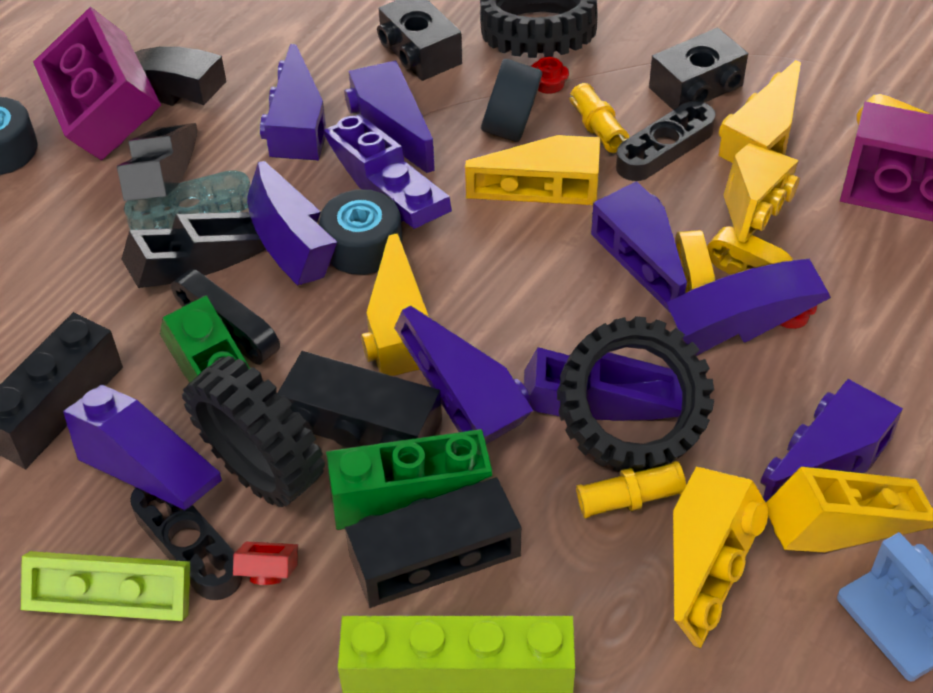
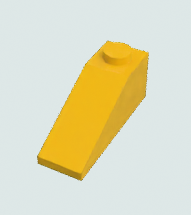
[465,135,600,205]
[361,233,429,376]
[766,467,933,553]

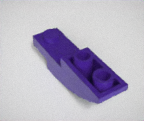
[323,114,452,229]

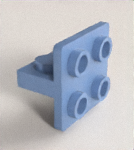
[837,532,933,682]

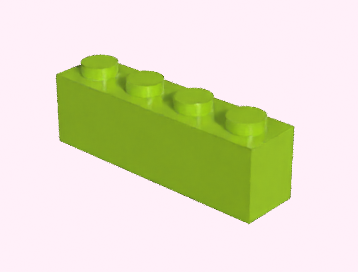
[338,616,575,693]

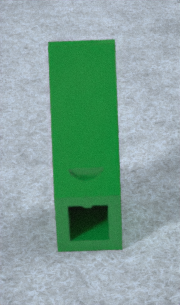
[160,295,250,383]
[326,429,492,530]

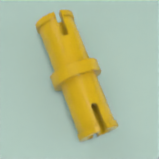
[569,83,629,153]
[576,461,686,519]

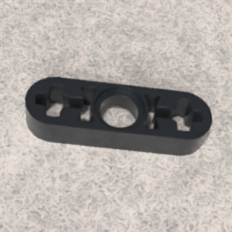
[616,101,715,181]
[171,269,280,365]
[130,487,242,600]

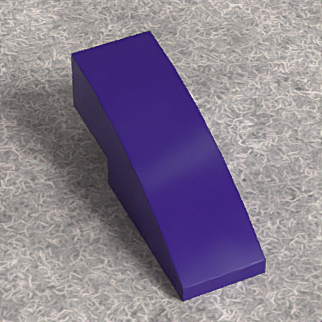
[247,161,337,286]
[666,258,831,356]
[523,347,682,421]

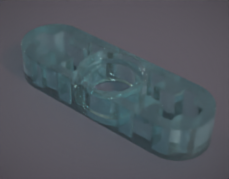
[124,170,251,230]

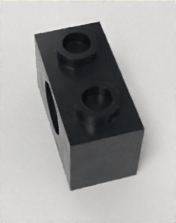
[377,0,462,81]
[649,27,748,110]

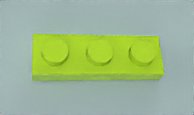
[21,551,190,621]

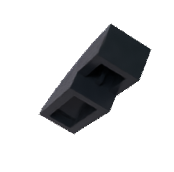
[135,46,227,106]
[117,123,198,201]
[121,212,266,288]

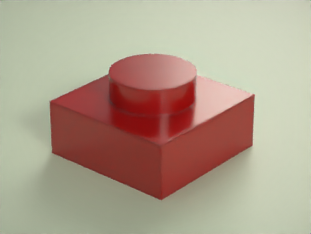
[233,541,298,585]

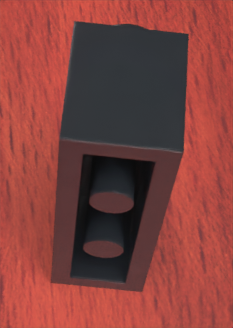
[0,312,123,470]
[277,351,442,448]
[345,477,522,608]

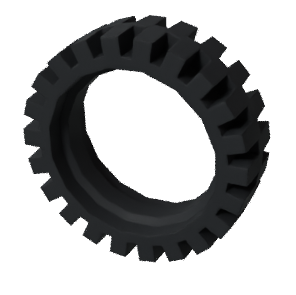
[480,0,598,58]
[557,316,714,473]
[182,356,325,507]

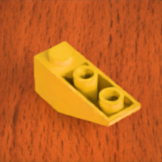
[718,60,801,163]
[723,143,800,243]
[673,466,769,648]

